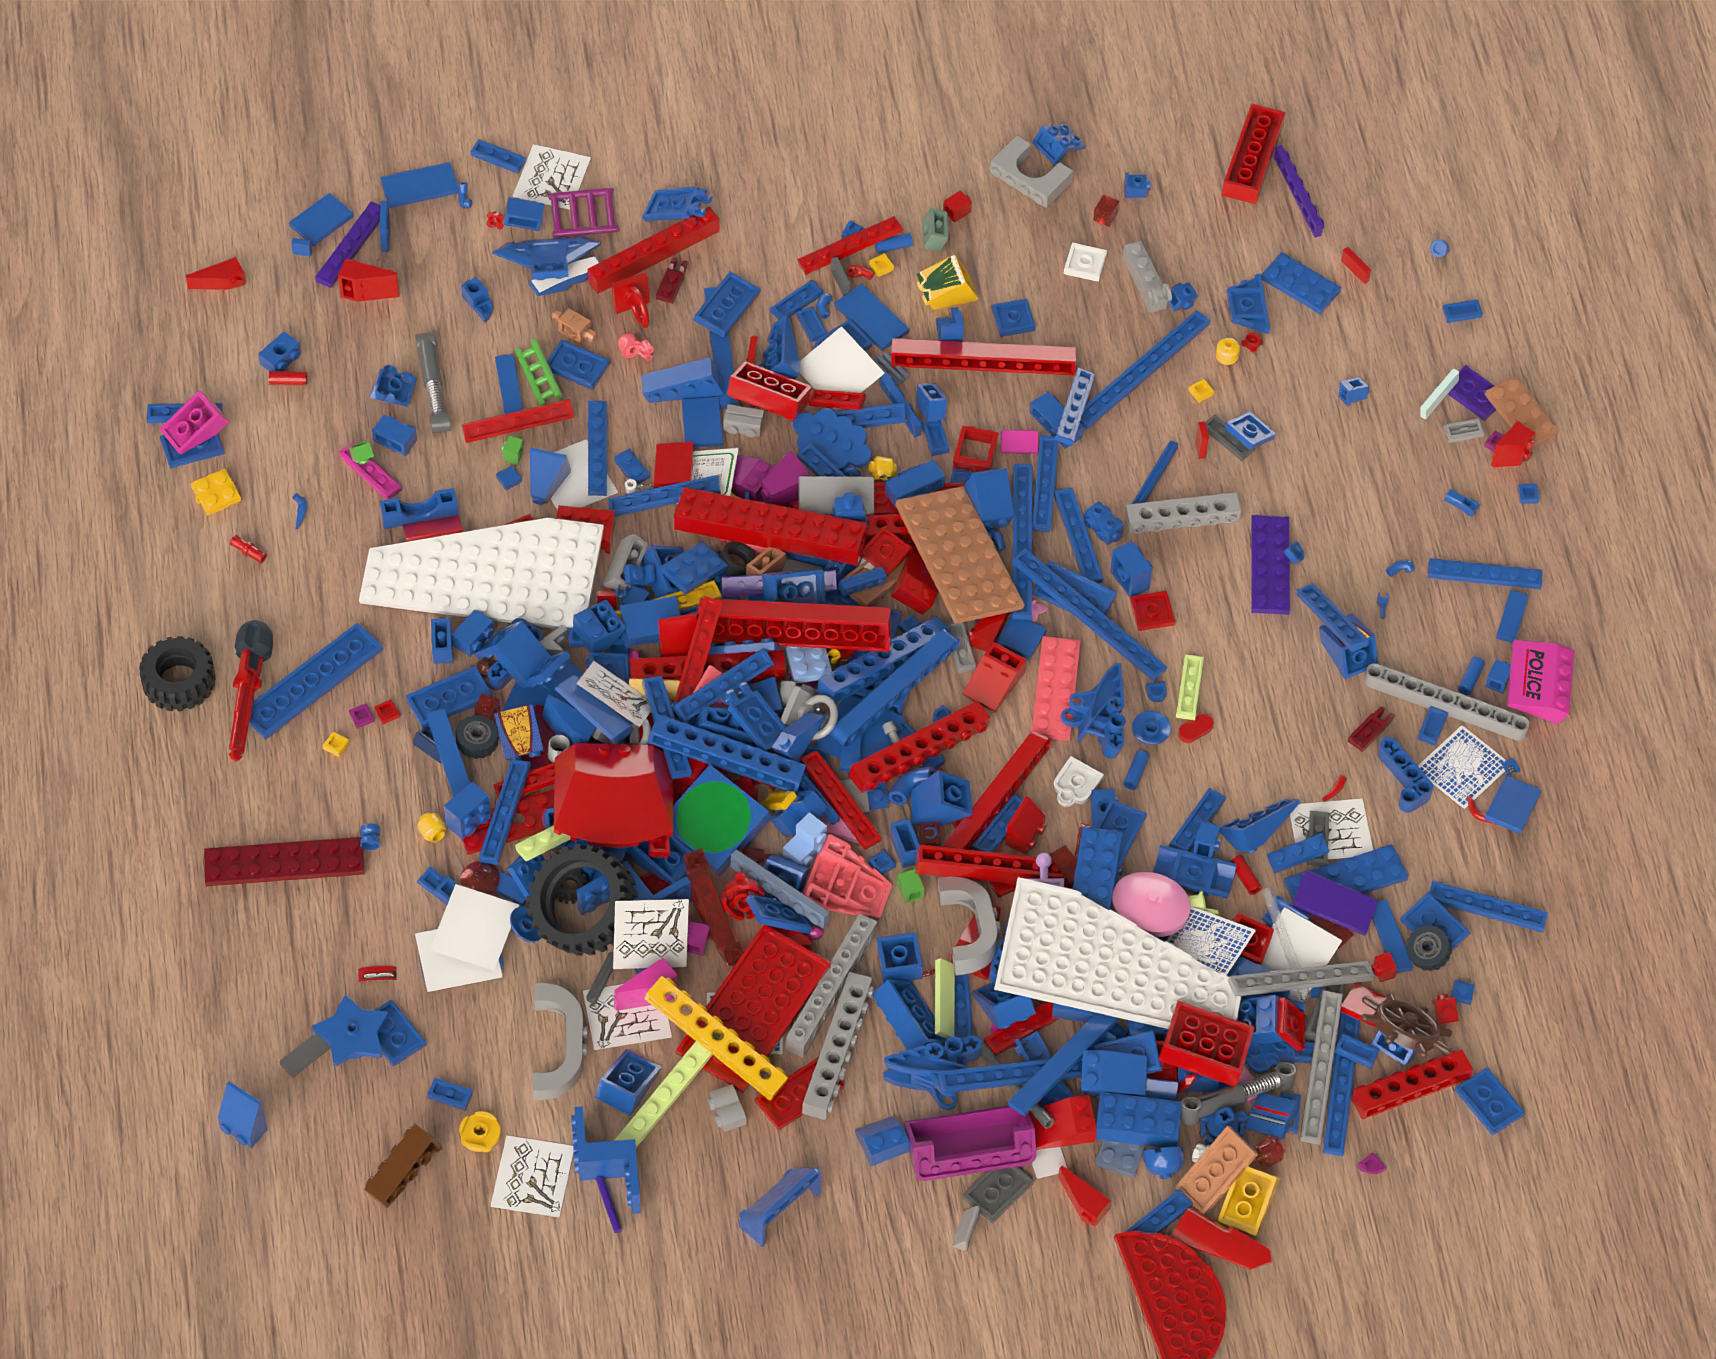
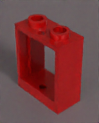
[952,425,999,472]

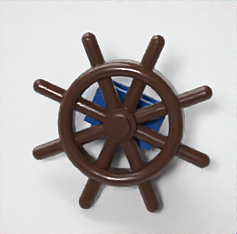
[1361,993,1452,1066]

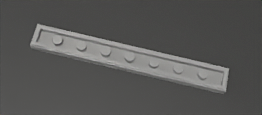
[1227,961,1376,996]
[1299,990,1343,1145]

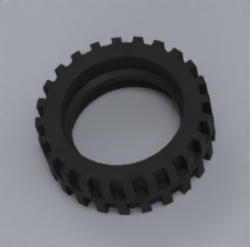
[526,844,638,956]

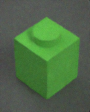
[897,869,924,904]

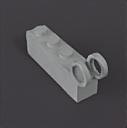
[1123,241,1172,313]

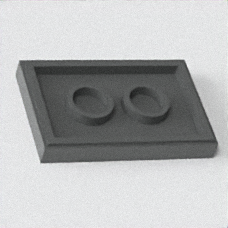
[962,1167,1034,1224]

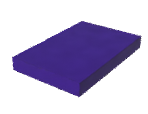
[1448,365,1496,421]

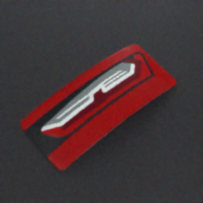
[358,966,396,982]

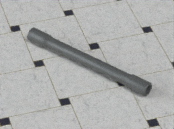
[980,1041,1054,1129]

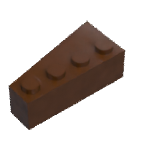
[364,1123,442,1208]

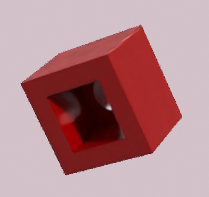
[1371,952,1397,982]

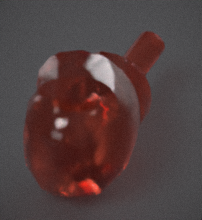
[742,846,776,864]

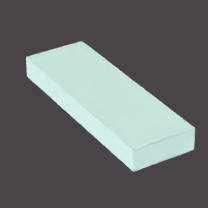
[1420,369,1459,420]

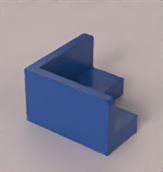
[936,307,964,342]

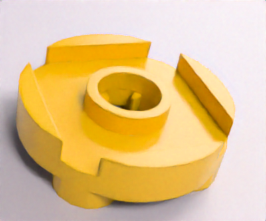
[459,1111,501,1152]

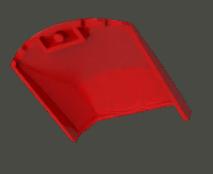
[554,743,673,847]

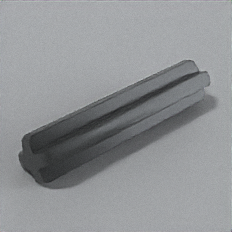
[586,952,614,1004]

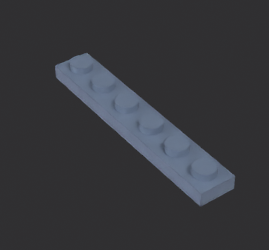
[730,850,829,929]

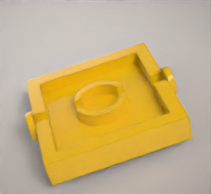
[191,468,241,516]

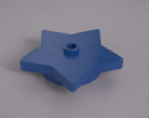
[312,995,388,1067]

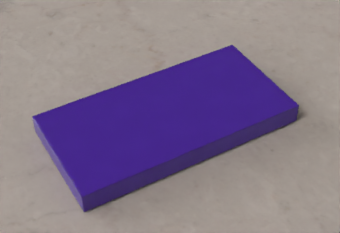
[1292,870,1378,936]

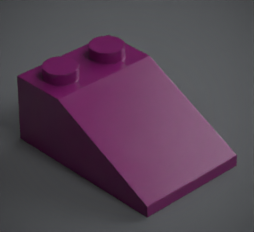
[731,455,775,502]

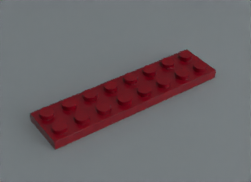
[204,837,365,887]

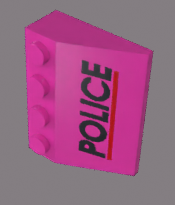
[1507,640,1575,724]

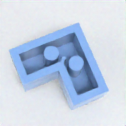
[783,812,827,867]

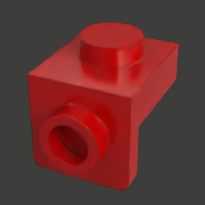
[1431,994,1459,1025]

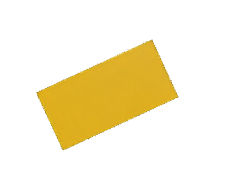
[761,791,797,810]

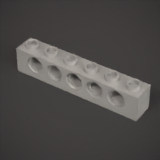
[1125,492,1241,534]

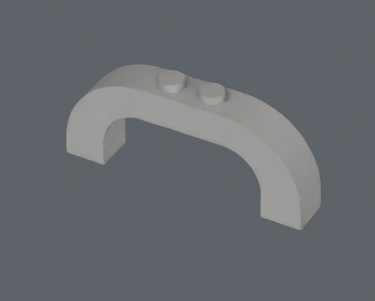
[937,877,1000,975]
[533,983,587,1100]

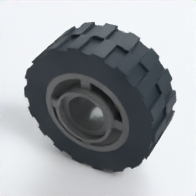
[456,715,499,759]
[1406,925,1452,971]

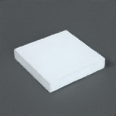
[1064,242,1107,282]

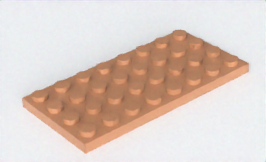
[895,486,1024,624]

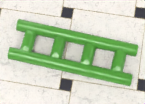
[515,339,563,406]

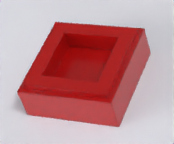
[374,699,400,725]

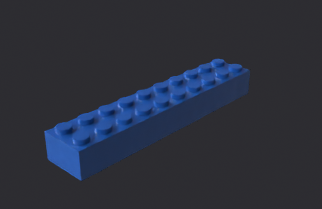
[1052,826,1122,1023]

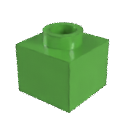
[501,436,524,465]
[348,440,374,464]

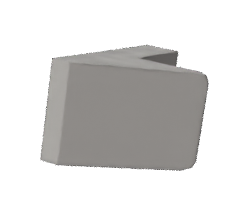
[540,625,568,656]

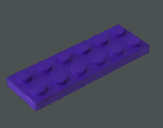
[1251,515,1290,615]

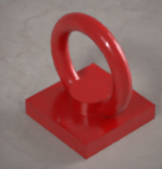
[611,272,650,328]

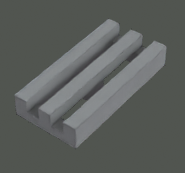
[1443,418,1484,443]

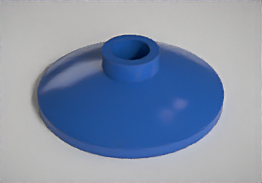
[1132,711,1171,745]
[510,907,541,942]

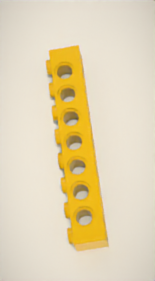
[645,976,788,1101]

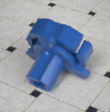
[1200,1107,1248,1145]

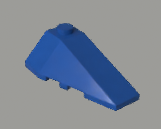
[759,315,800,379]
[1219,799,1300,853]

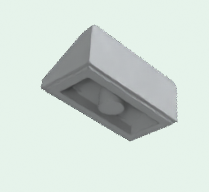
[952,1206,980,1251]

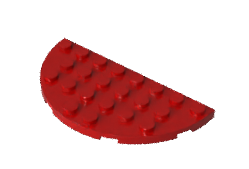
[1114,1231,1226,1359]

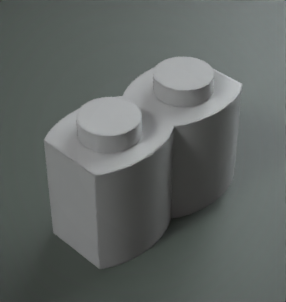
[707,1084,747,1132]

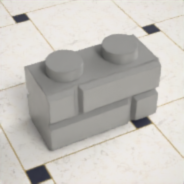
[723,404,764,437]

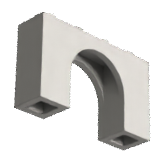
[990,136,1073,208]

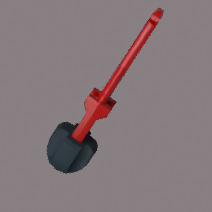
[228,620,273,762]

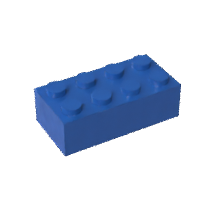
[1096,1092,1182,1148]

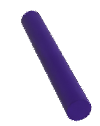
[596,1176,622,1233]

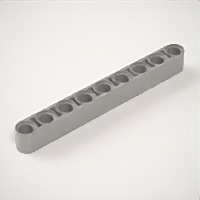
[1364,664,1530,741]

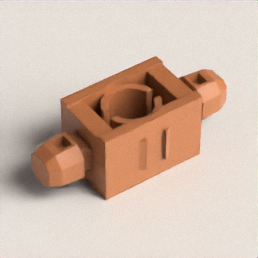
[552,308,597,344]

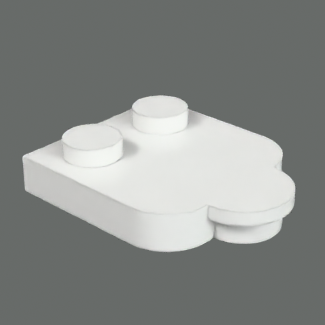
[1054,756,1104,807]

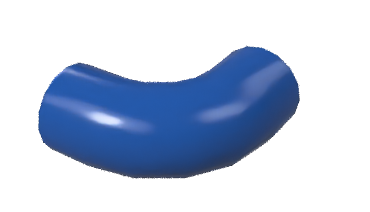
[888,767,936,805]

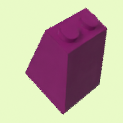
[761,450,811,508]

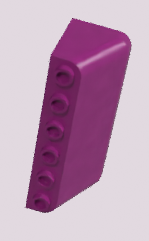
[905,1106,1036,1181]

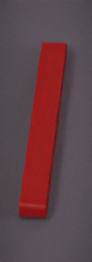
[943,731,1051,850]

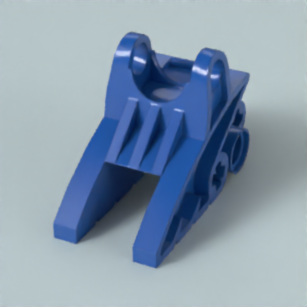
[1060,663,1126,759]
[883,1035,982,1110]

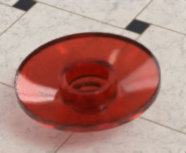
[460,861,500,895]

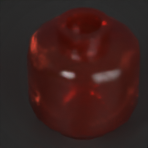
[1255,1137,1285,1167]

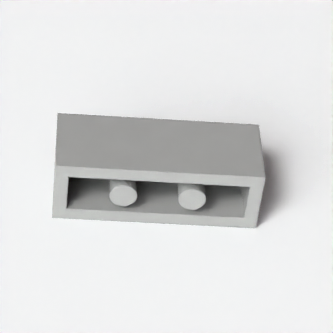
[603,534,648,591]

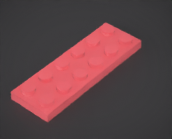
[1032,636,1081,741]

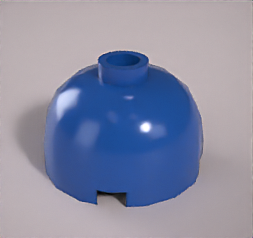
[1143,1147,1184,1179]

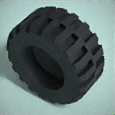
[139,636,216,711]

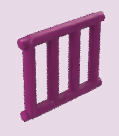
[548,188,619,237]

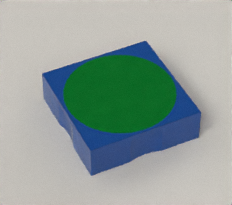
[673,765,771,877]

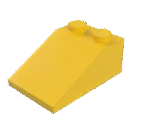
[1218,1167,1280,1236]

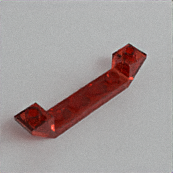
[683,848,744,967]

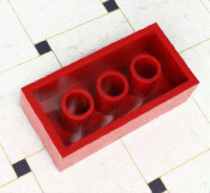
[727,361,812,420]

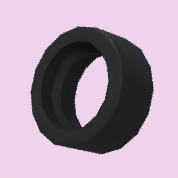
[719,541,756,576]

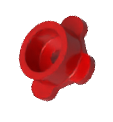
[486,211,504,230]
[1241,333,1263,352]

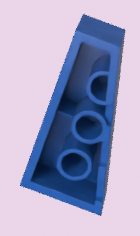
[641,357,724,403]
[694,707,777,752]

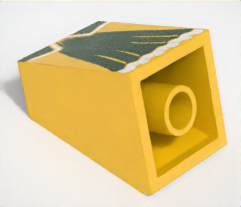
[917,255,979,310]

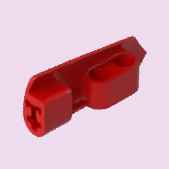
[1171,1207,1272,1270]

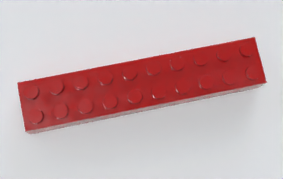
[674,487,867,566]
[697,598,892,652]

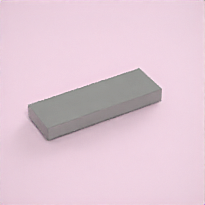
[944,621,977,674]

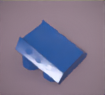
[369,365,417,407]

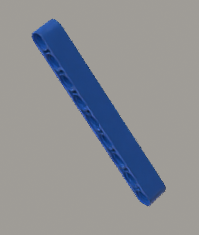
[830,629,961,747]

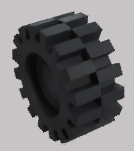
[555,869,587,904]

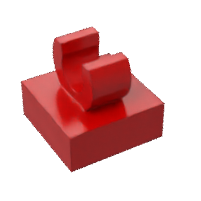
[597,589,617,610]

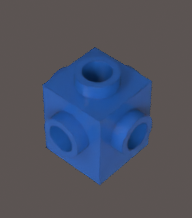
[1168,282,1198,312]

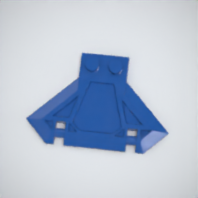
[492,236,600,280]

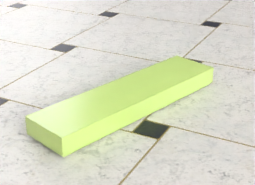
[1176,654,1204,720]
[935,958,955,1039]

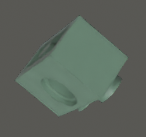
[922,208,948,252]

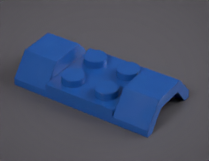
[1153,845,1237,899]

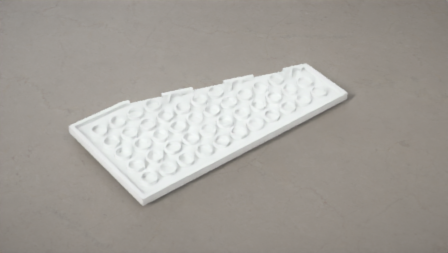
[359,518,604,630]
[994,877,1241,1029]

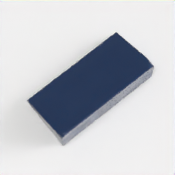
[413,727,441,763]

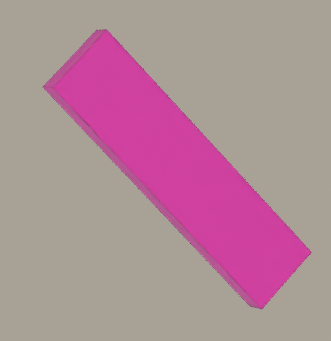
[339,442,402,500]

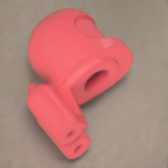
[618,333,654,361]

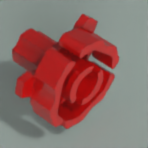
[719,872,764,921]

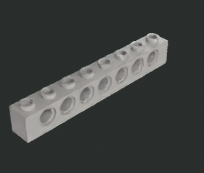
[785,914,877,1058]
[802,972,875,1120]

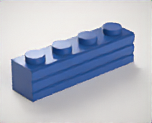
[838,567,887,596]

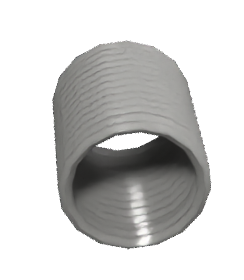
[548,735,570,763]

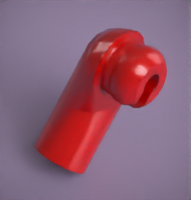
[847,264,875,280]

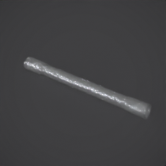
[1261,887,1312,1001]

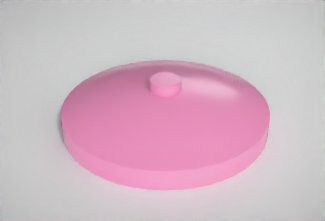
[1111,872,1191,937]

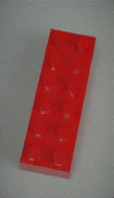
[1222,103,1286,205]

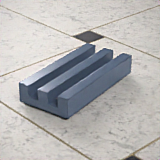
[873,352,909,386]

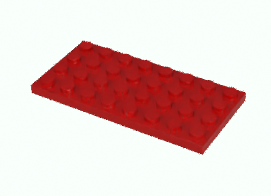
[675,924,831,1093]

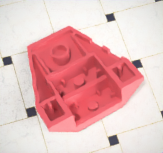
[802,834,893,919]

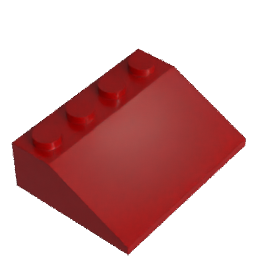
[1158,1001,1255,1087]

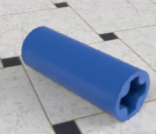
[875,233,913,254]
[1458,657,1485,695]
[1123,750,1150,790]

